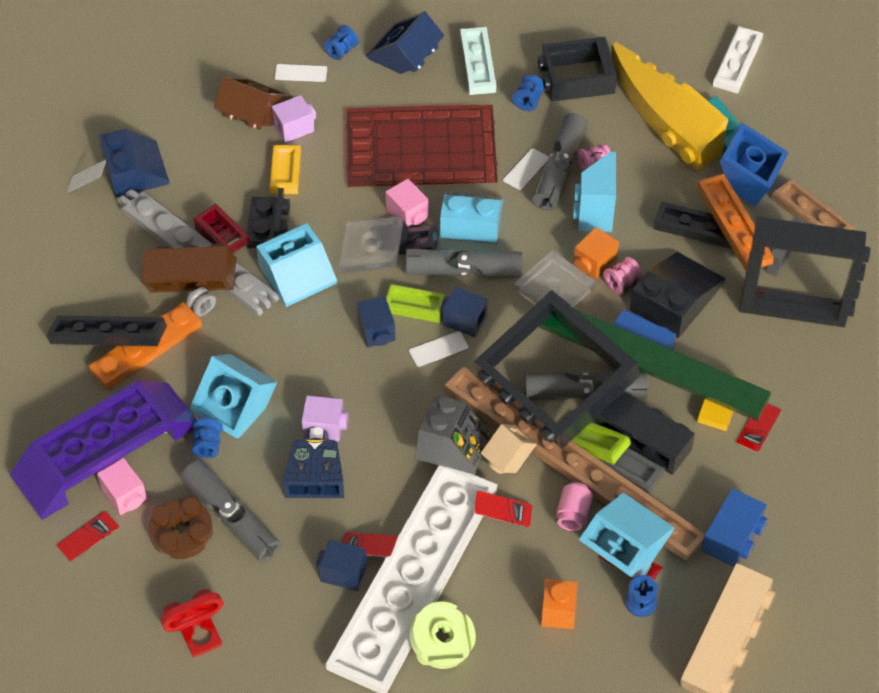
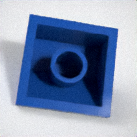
[720,123,789,207]

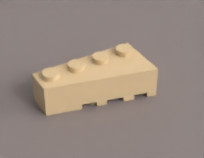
[681,563,776,693]

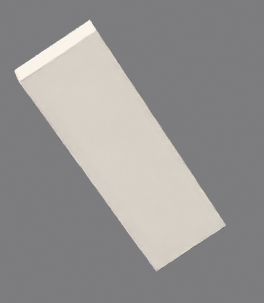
[713,26,763,94]

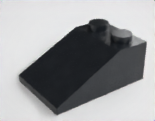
[630,251,726,338]

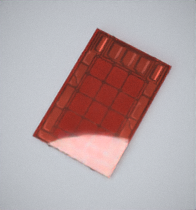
[346,105,498,187]

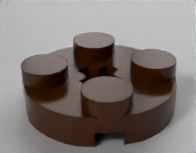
[149,497,213,559]

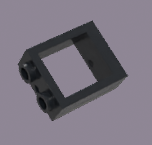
[538,36,617,102]

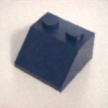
[366,11,445,74]
[99,129,170,198]

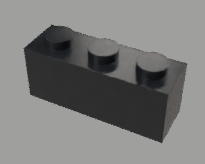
[596,393,695,475]

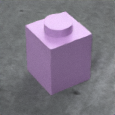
[271,95,316,143]
[302,396,349,441]

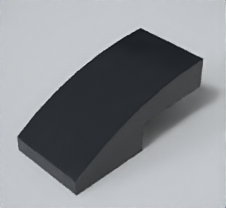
[375,221,439,255]

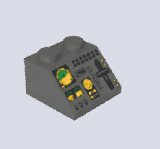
[415,395,492,475]

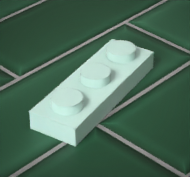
[460,27,496,95]

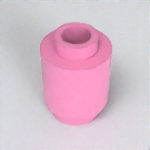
[556,482,593,531]

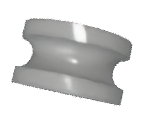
[186,287,216,317]

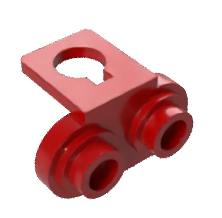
[160,589,224,657]

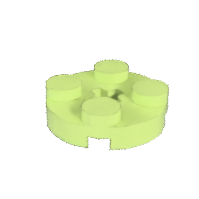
[409,602,476,669]

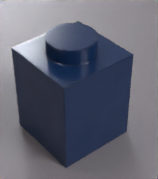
[440,287,488,337]
[357,296,396,347]
[316,539,367,591]

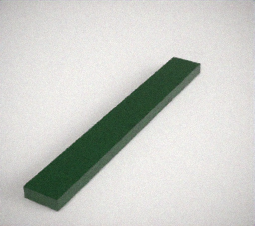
[539,309,771,422]

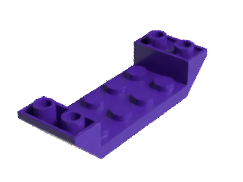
[10,380,197,520]

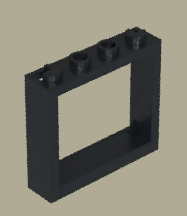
[740,216,871,328]
[474,290,640,449]

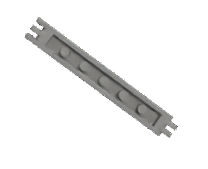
[117,189,280,317]

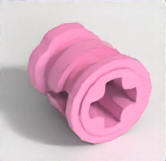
[577,143,611,172]
[603,257,643,294]

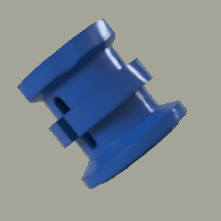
[323,25,359,60]
[512,75,545,111]
[192,418,223,458]
[625,575,658,617]

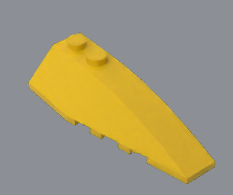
[611,42,728,171]

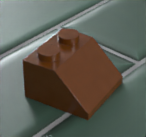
[214,76,292,130]

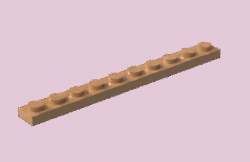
[444,366,705,562]

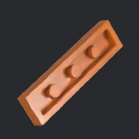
[697,174,774,271]
[88,302,202,391]

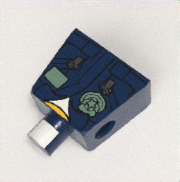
[283,427,344,498]

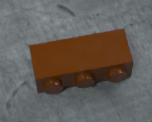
[141,244,237,293]

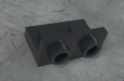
[247,188,290,248]

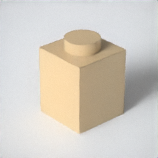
[481,424,537,474]

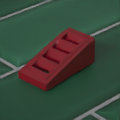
[193,203,251,253]

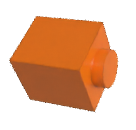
[573,227,619,280]
[541,579,578,629]

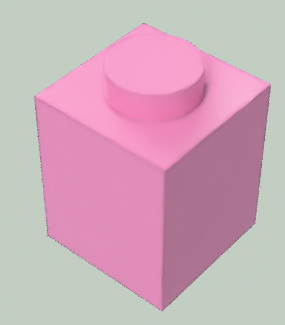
[385,179,429,228]
[97,458,147,515]

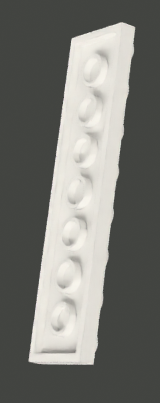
[326,465,497,693]

